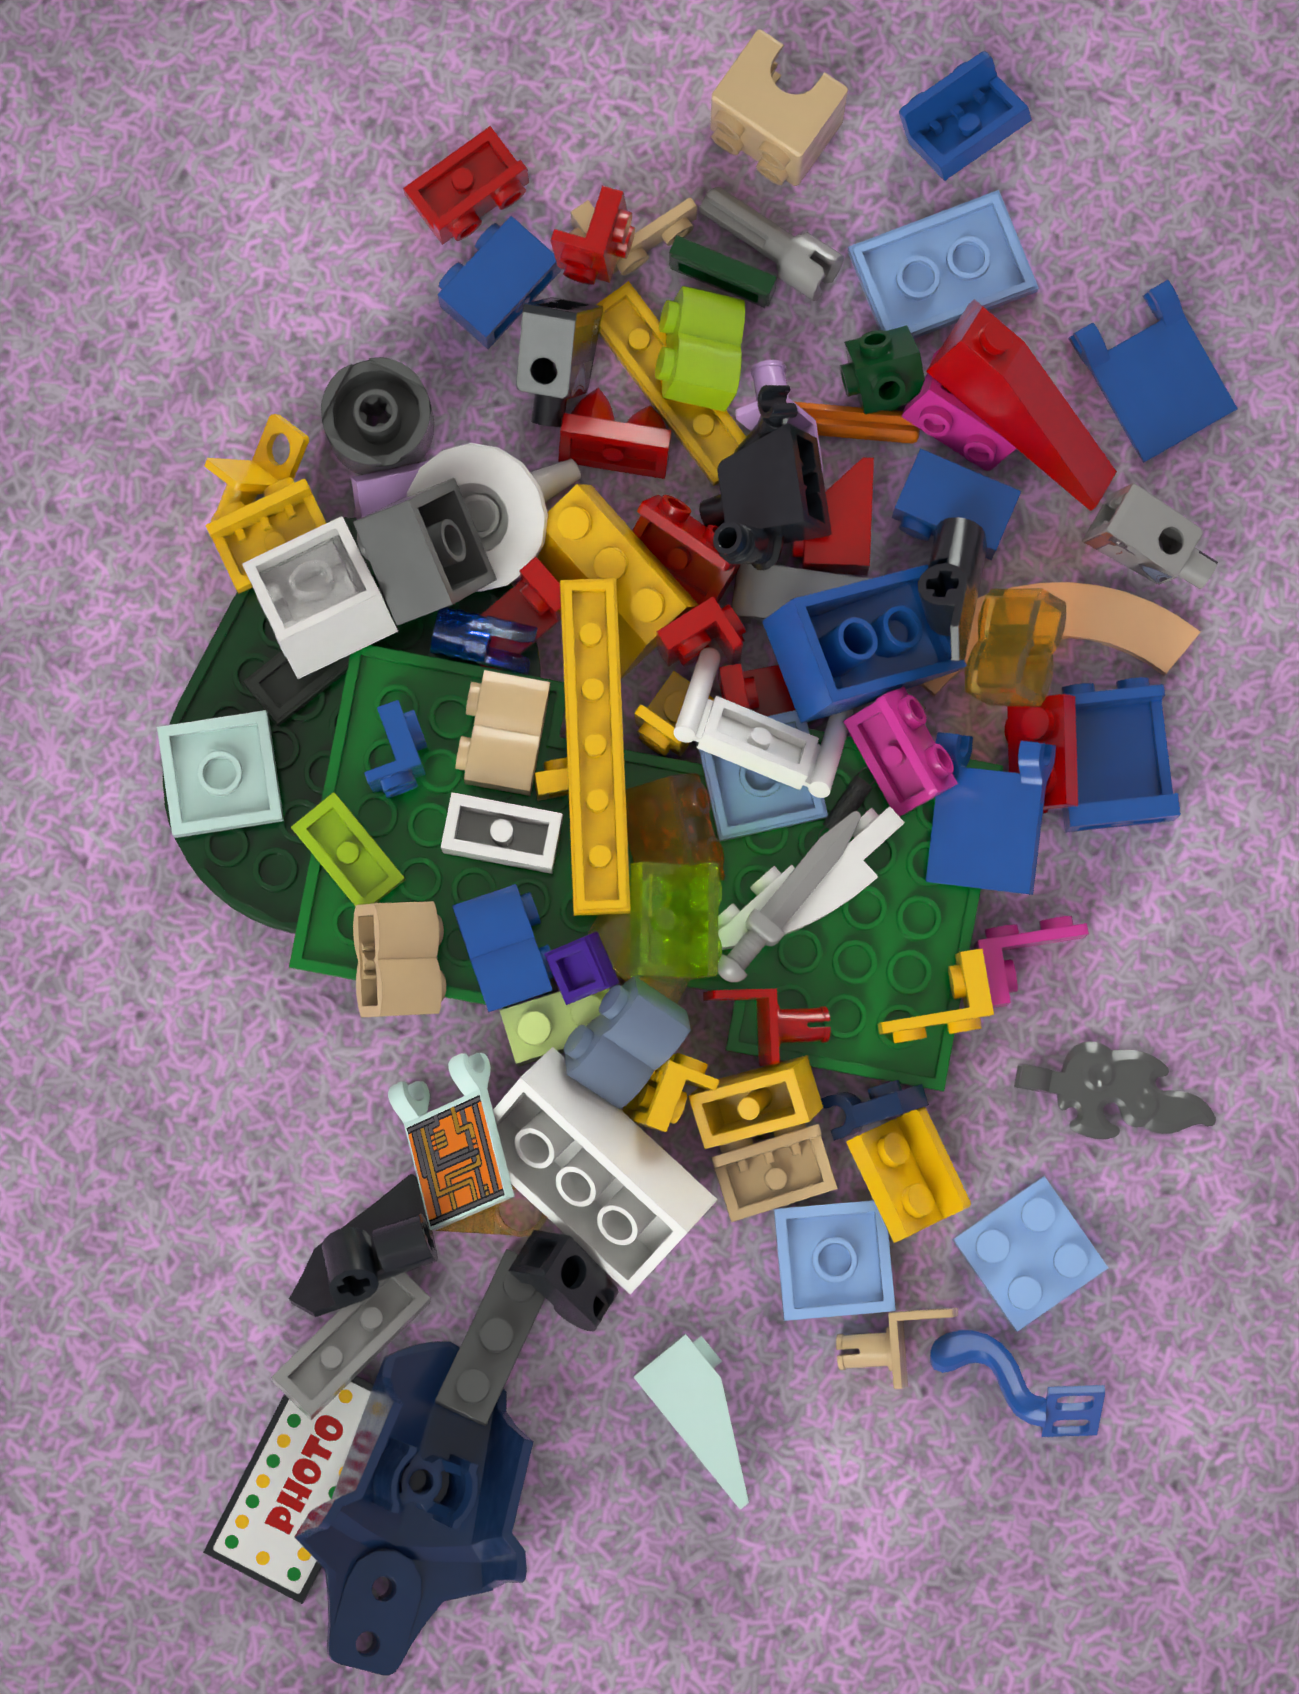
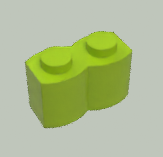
[655,286,745,412]

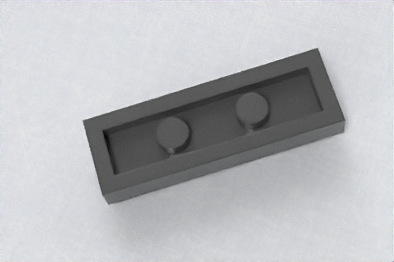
[435,1249,545,1427]

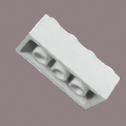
[493,1047,718,1295]

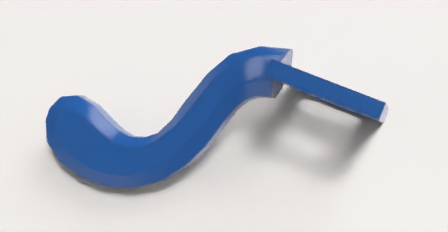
[930,1330,1105,1437]

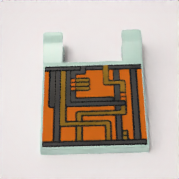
[388,1053,514,1230]

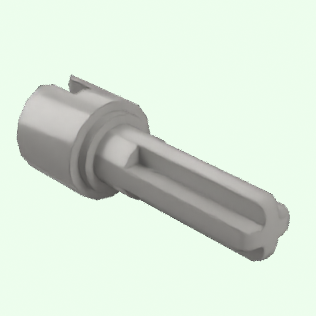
[700,187,844,301]

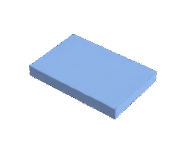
[847,190,1039,339]

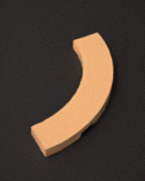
[920,582,1201,697]

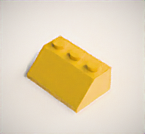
[537,484,698,679]

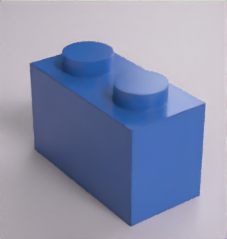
[437,216,561,349]
[892,448,1022,560]

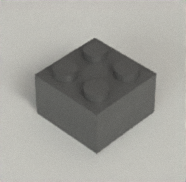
[353,478,497,625]

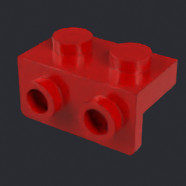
[403,126,529,245]
[550,185,635,285]
[632,494,741,605]
[1004,694,1078,814]

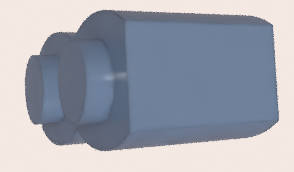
[564,976,691,1109]

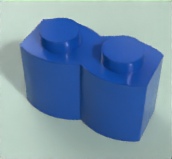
[452,884,554,1013]

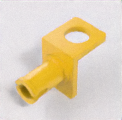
[204,414,309,522]

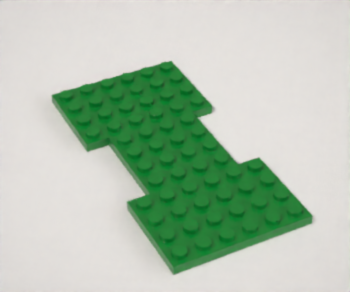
[289,645,1004,1092]

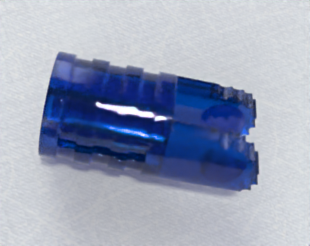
[430,606,538,675]

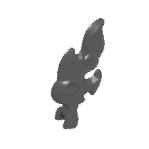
[1014,1041,1216,1139]

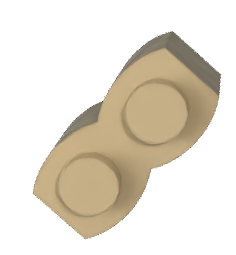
[455,670,550,796]
[353,901,446,1018]

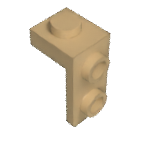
[569,197,697,275]

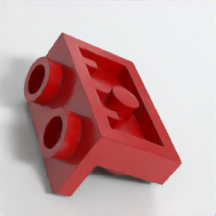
[656,596,746,667]

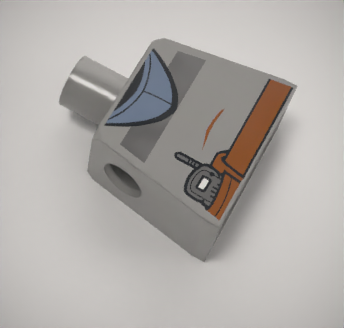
[1082,483,1218,589]

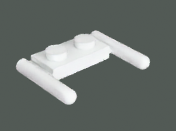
[674,647,853,798]

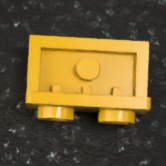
[206,478,326,594]

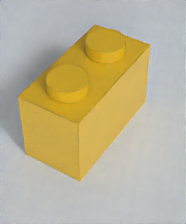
[688,1055,823,1149]

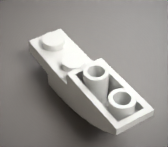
[707,806,905,951]

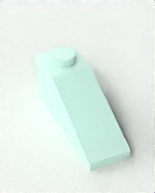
[633,1333,749,1510]

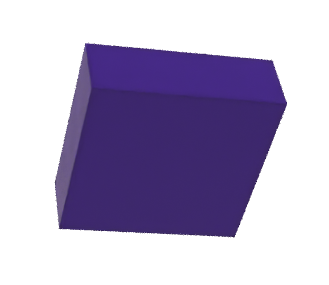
[544,931,620,1005]

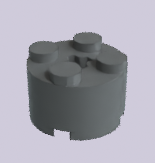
[321,357,435,475]

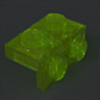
[630,861,722,980]

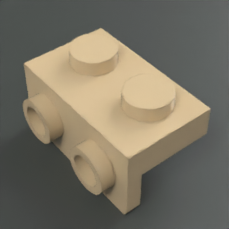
[711,1123,838,1222]

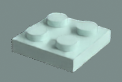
[157,710,284,838]

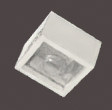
[242,516,398,679]

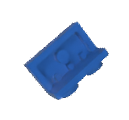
[899,51,1032,181]
[364,700,427,798]

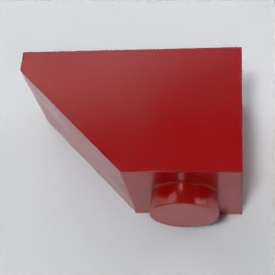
[792,457,874,575]

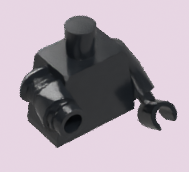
[699,385,832,570]

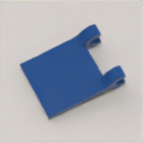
[1068,280,1238,463]
[926,732,1056,895]

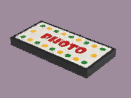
[203,1376,374,1604]

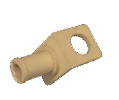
[836,1308,958,1389]

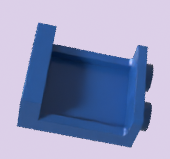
[1062,677,1181,833]

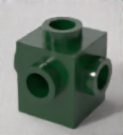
[840,325,925,415]

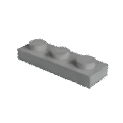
[271,1273,431,1420]

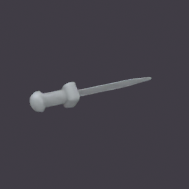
[717,811,861,982]

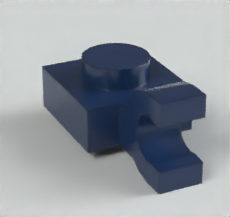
[821,1080,929,1141]

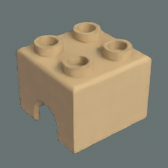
[710,29,848,186]

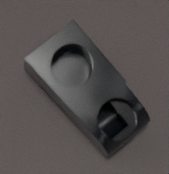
[508,1230,619,1331]

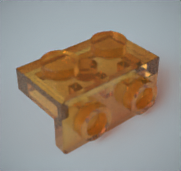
[625,773,725,900]

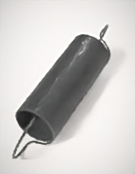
[818,766,875,840]

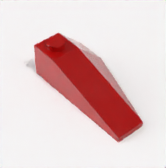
[926,299,1117,511]

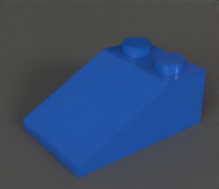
[762,564,967,724]

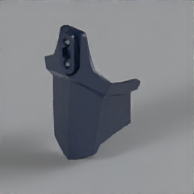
[294,1341,534,1676]

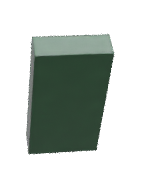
[669,235,777,308]

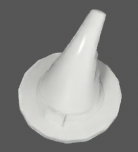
[407,443,581,592]

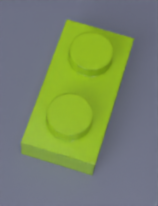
[291,792,406,906]

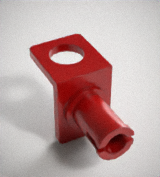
[703,988,831,1066]

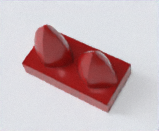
[558,388,672,479]

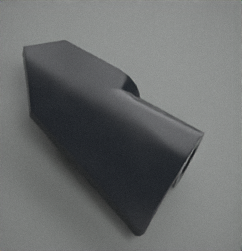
[918,517,987,661]
[289,1174,438,1317]

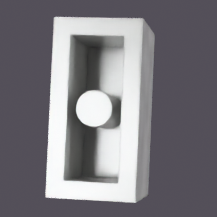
[441,792,563,874]

